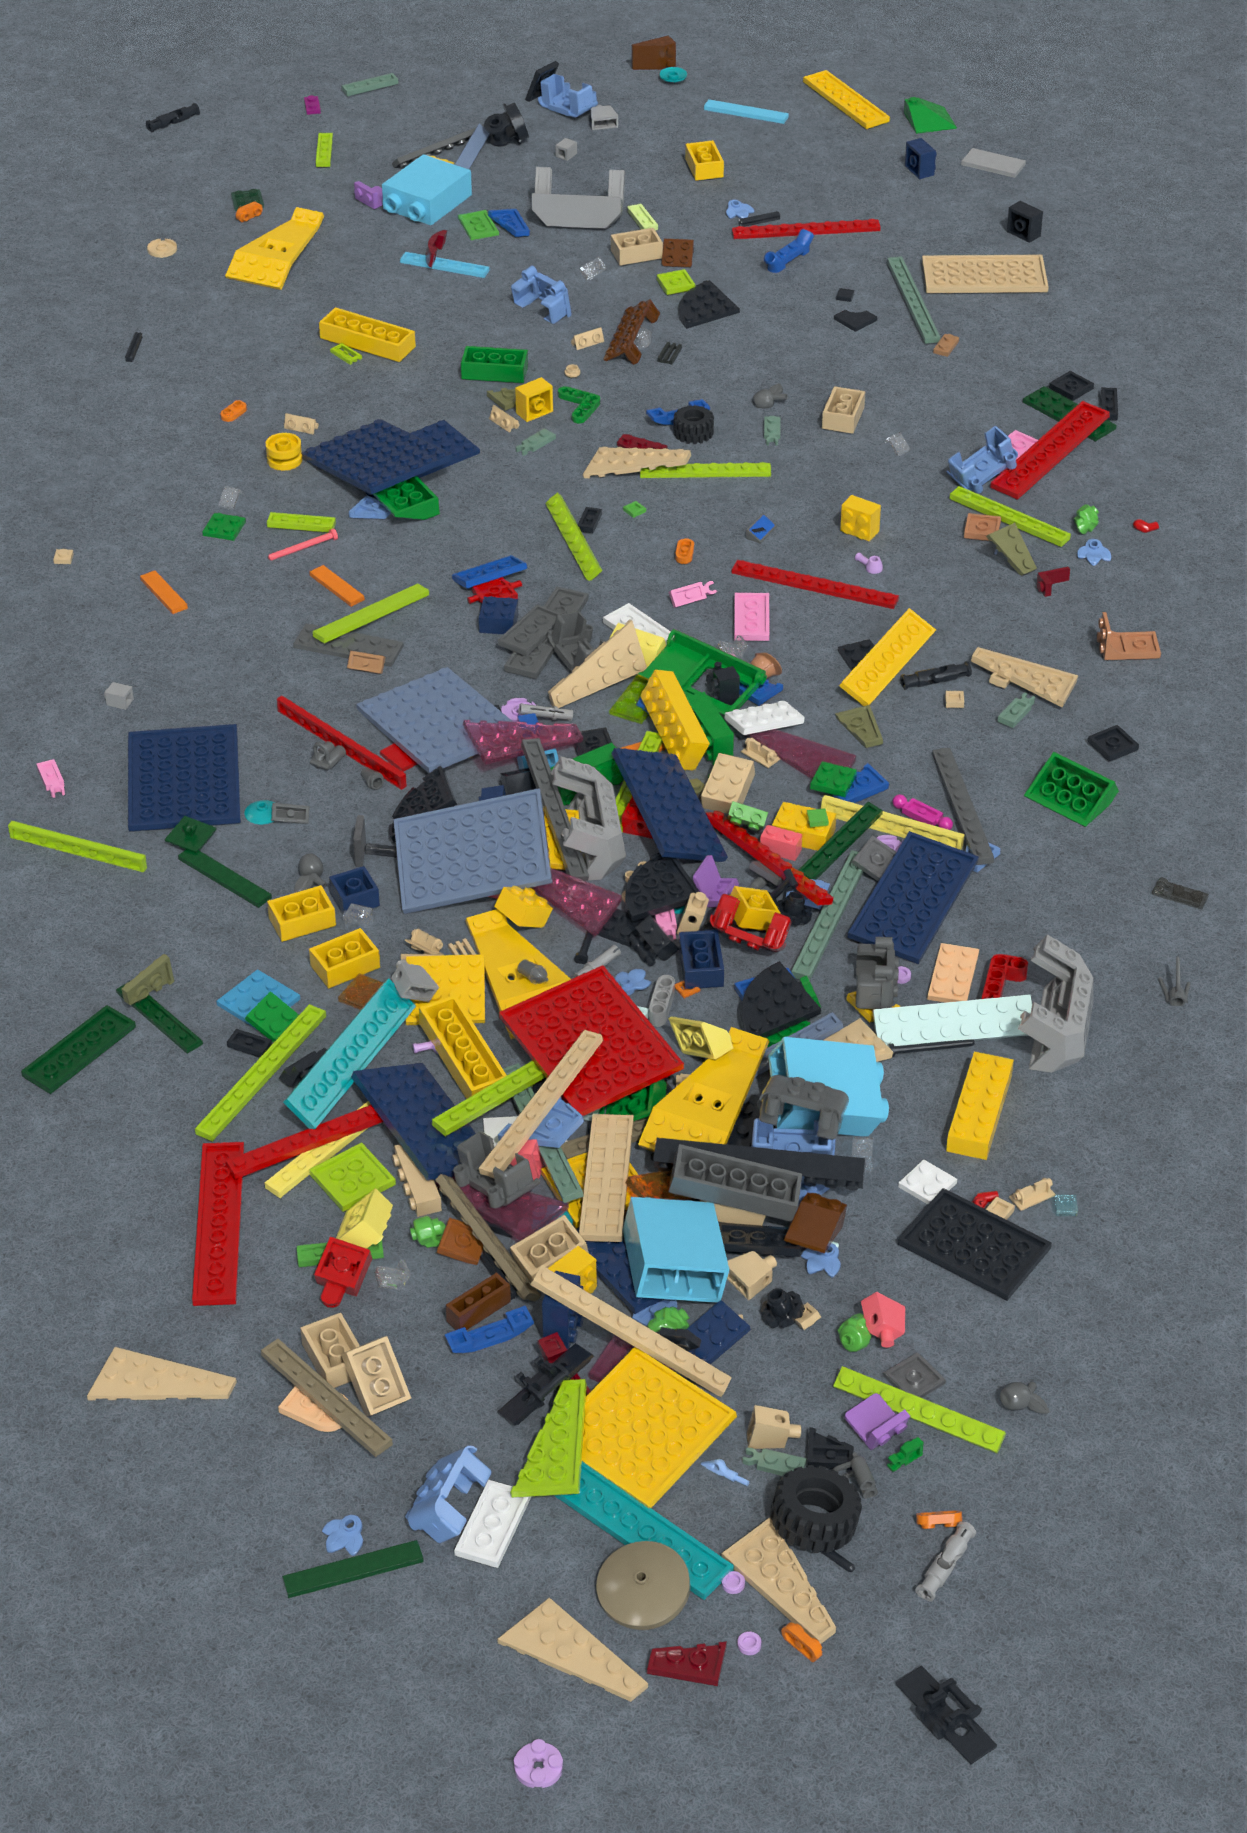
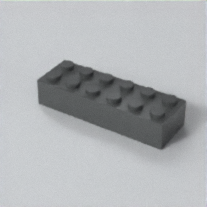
[668,1144,802,1222]

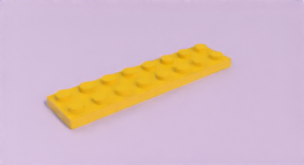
[803,70,890,129]
[839,608,936,706]

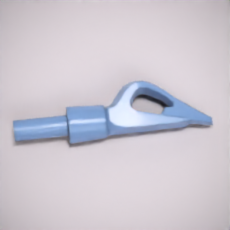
[701,1459,750,1486]

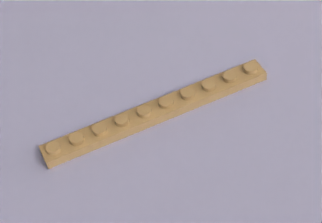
[479,1030,603,1178]
[530,1265,732,1397]

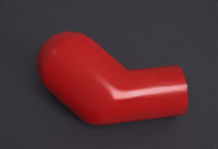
[1133,519,1159,533]
[972,1191,999,1208]

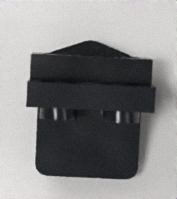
[279,1048,327,1089]

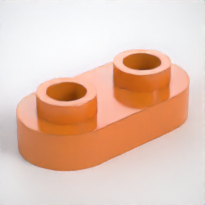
[236,202,263,222]
[220,400,247,422]
[676,538,694,564]
[916,1510,962,1529]
[781,1622,822,1662]

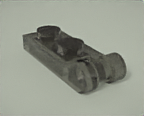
[1152,877,1209,910]

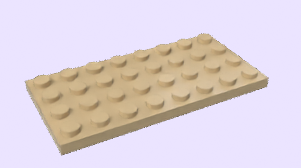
[922,255,1048,293]

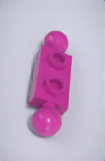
[892,794,953,830]

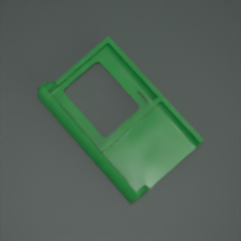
[638,629,767,717]

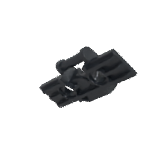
[497,1343,594,1426]
[896,1665,997,1764]

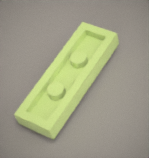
[627,204,658,231]

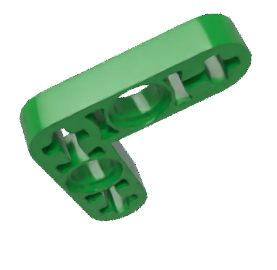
[558,386,600,424]

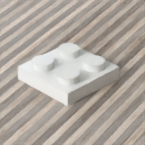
[898,1159,957,1204]

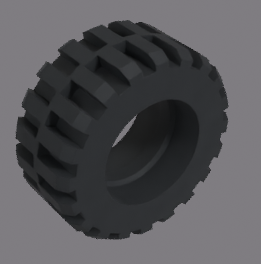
[770,1465,862,1553]

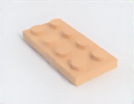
[927,943,979,1003]

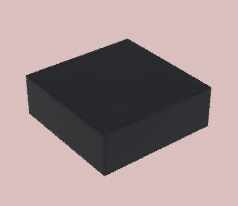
[836,288,855,302]

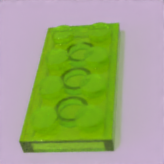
[609,671,649,724]

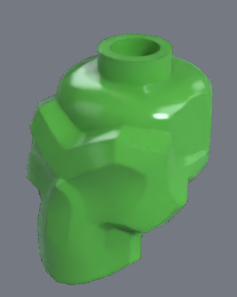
[1073,504,1099,534]
[410,1216,446,1248]
[648,1306,690,1332]
[838,1313,872,1352]

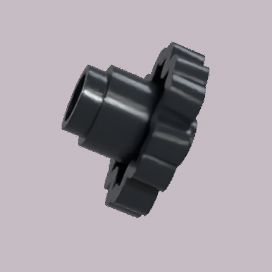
[775,892,812,925]
[760,1288,805,1328]

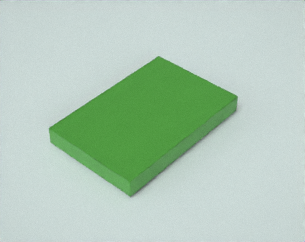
[458,210,499,240]

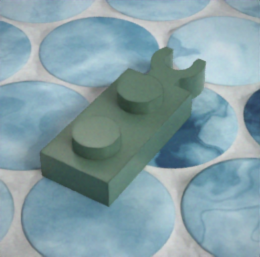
[764,416,780,446]
[516,428,556,456]
[998,692,1035,728]
[743,1448,807,1476]

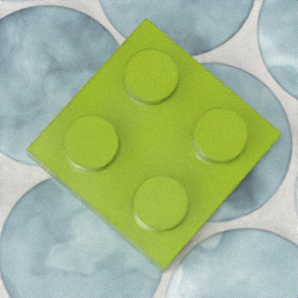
[657,269,695,295]

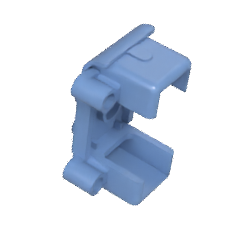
[538,74,598,117]
[511,266,572,324]
[946,426,1018,494]
[752,1118,836,1155]
[405,1446,491,1543]

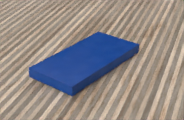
[452,555,527,588]

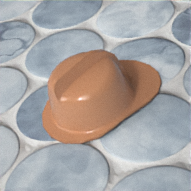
[750,653,782,678]

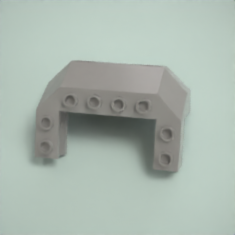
[532,167,625,229]
[551,756,626,880]
[1018,934,1093,1073]

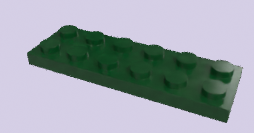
[1022,386,1117,442]
[21,1005,136,1094]

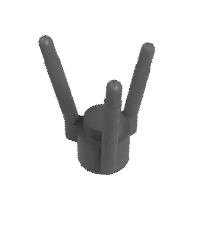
[1158,956,1191,1006]

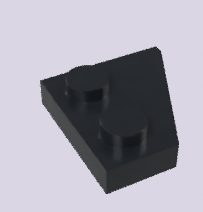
[646,1326,701,1351]

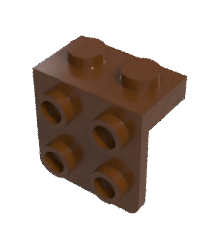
[662,238,694,268]

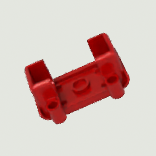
[710,894,792,952]

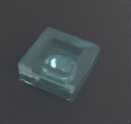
[1054,1195,1078,1216]

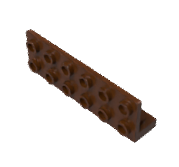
[603,299,660,365]

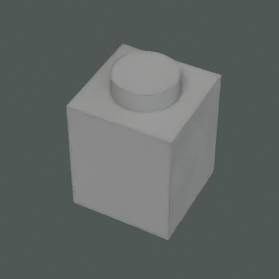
[555,138,577,161]
[104,682,134,710]

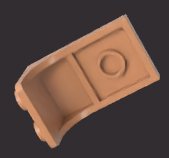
[1097,612,1161,660]

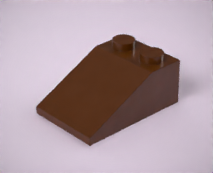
[632,35,676,70]
[784,1192,847,1253]

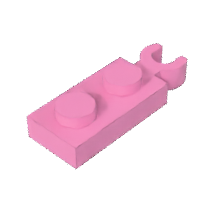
[669,581,717,608]
[37,759,65,798]
[655,909,677,940]

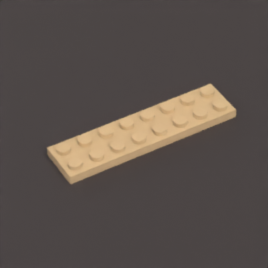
[579,1114,634,1242]

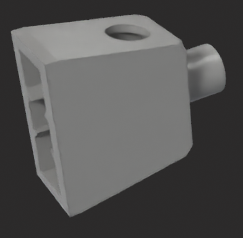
[591,105,618,130]
[392,959,439,1002]

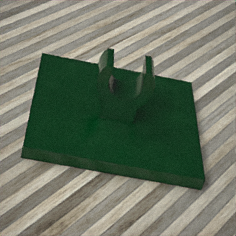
[165,816,217,853]

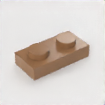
[933,334,959,357]
[347,651,385,674]

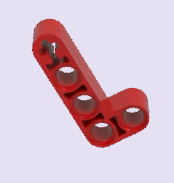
[981,954,1028,999]

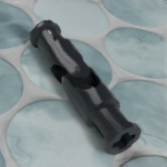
[146,103,200,133]
[900,661,972,690]

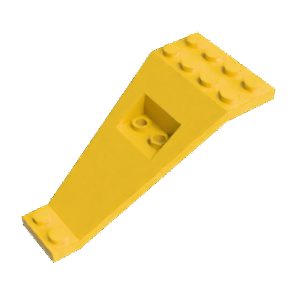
[225,207,324,290]
[465,909,571,1039]
[638,1027,769,1152]

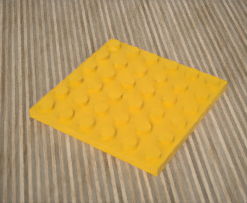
[582,1347,737,1508]

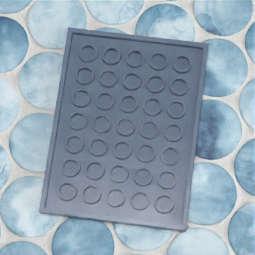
[356,667,522,773]
[394,788,553,914]

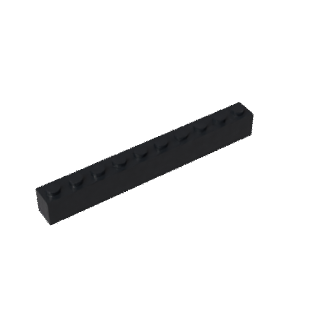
[653,1138,866,1191]

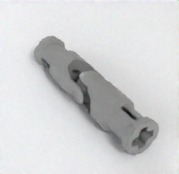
[915,1521,976,1602]

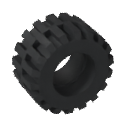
[674,405,714,444]

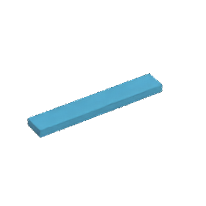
[704,99,789,124]
[400,252,490,278]

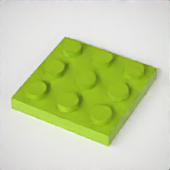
[309,1142,396,1212]

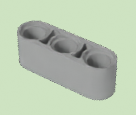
[649,975,675,1027]

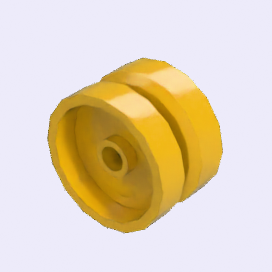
[266,433,302,471]

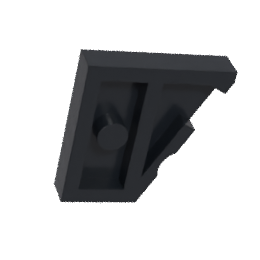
[808,1427,854,1470]

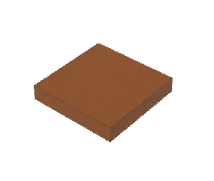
[437,1218,484,1265]

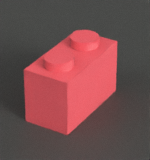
[760,825,802,861]

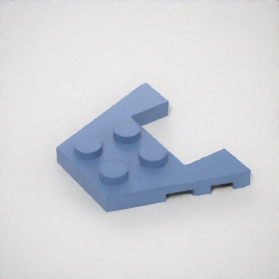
[498,1097,584,1148]

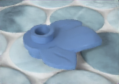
[726,200,754,219]
[1077,539,1111,566]
[615,969,651,995]
[801,1243,841,1278]
[322,1515,363,1556]

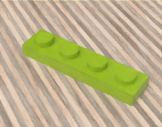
[316,133,333,167]
[267,512,336,532]

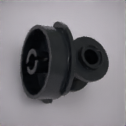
[484,102,529,147]

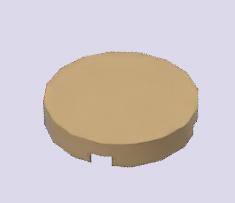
[147,239,177,258]

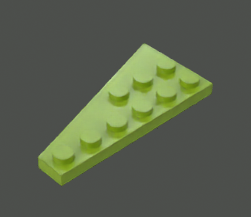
[510,1379,587,1498]

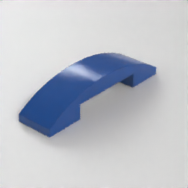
[646,399,710,425]
[444,1306,534,1353]

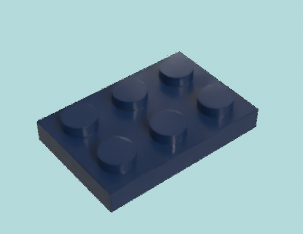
[687,1300,751,1365]

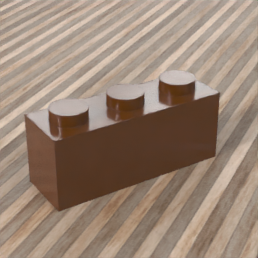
[446,1272,511,1330]

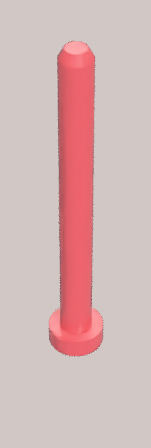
[268,528,338,560]

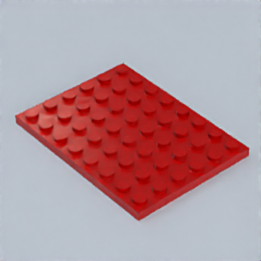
[499,965,684,1116]

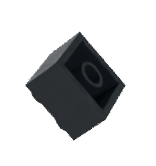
[1007,201,1043,243]

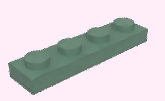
[342,73,398,96]

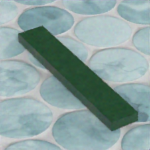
[798,802,883,880]
[178,850,272,908]
[116,981,203,1054]
[282,1540,424,1599]

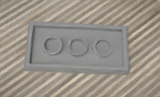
[961,148,1026,178]

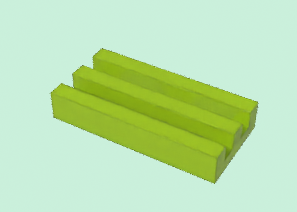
[330,343,362,365]

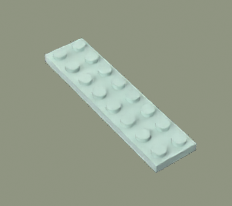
[873,995,1032,1046]

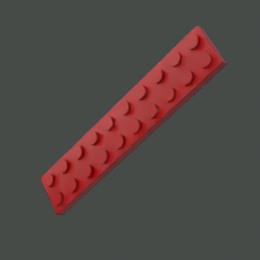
[990,401,1110,500]
[192,1142,245,1306]

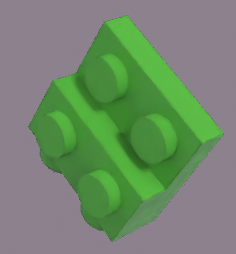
[727,801,768,831]

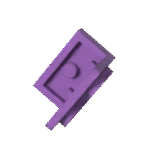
[354,181,383,209]
[693,855,739,907]
[844,1393,910,1450]

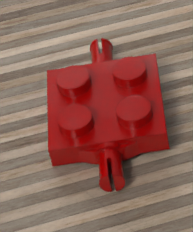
[467,577,522,604]

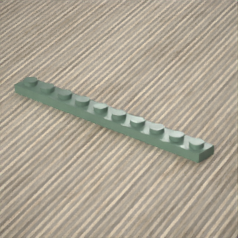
[887,256,940,344]
[791,850,864,981]
[503,1063,584,1203]

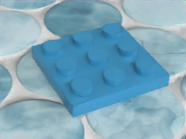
[216,969,300,1029]

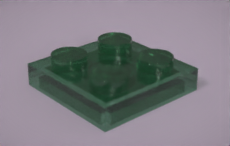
[231,189,264,211]

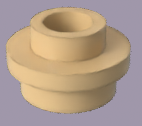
[565,364,580,377]

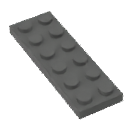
[293,623,404,667]

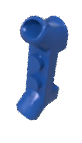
[764,229,814,273]

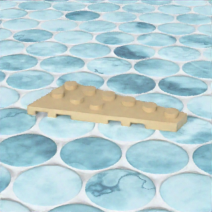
[583,447,691,478]
[548,619,647,708]
[971,647,1078,708]
[823,1018,893,1062]
[87,1347,237,1400]
[722,1518,836,1644]
[498,1598,648,1702]

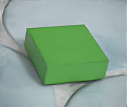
[623,501,646,518]
[807,808,829,827]

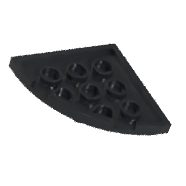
[679,280,740,329]
[389,766,457,842]
[625,852,700,922]
[741,961,821,1038]

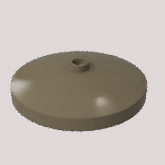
[596,1541,691,1630]

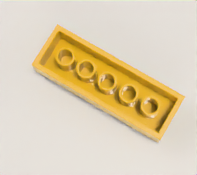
[319,307,416,362]
[640,670,710,770]
[419,995,507,1099]
[946,1052,1014,1160]

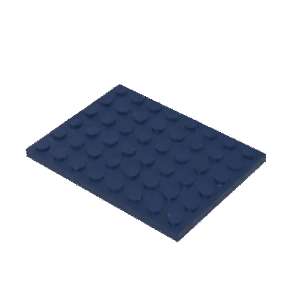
[301,419,453,495]
[128,724,241,831]

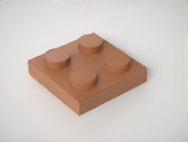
[964,513,1001,541]

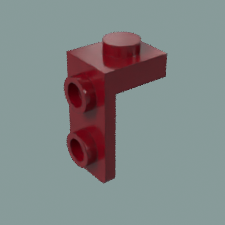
[1037,566,1070,597]

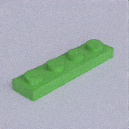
[297,1240,384,1267]

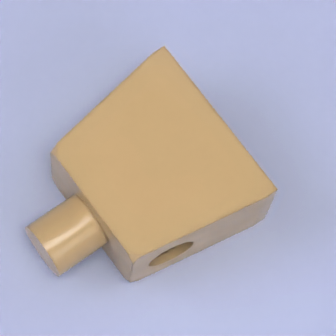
[677,892,709,934]
[727,1251,777,1300]
[747,1405,801,1449]

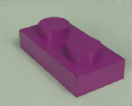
[304,95,321,115]

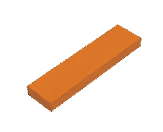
[310,565,365,607]
[140,570,188,614]

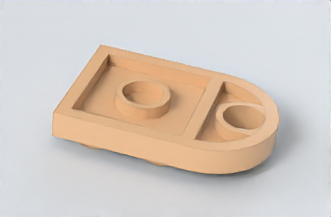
[278,1386,348,1432]

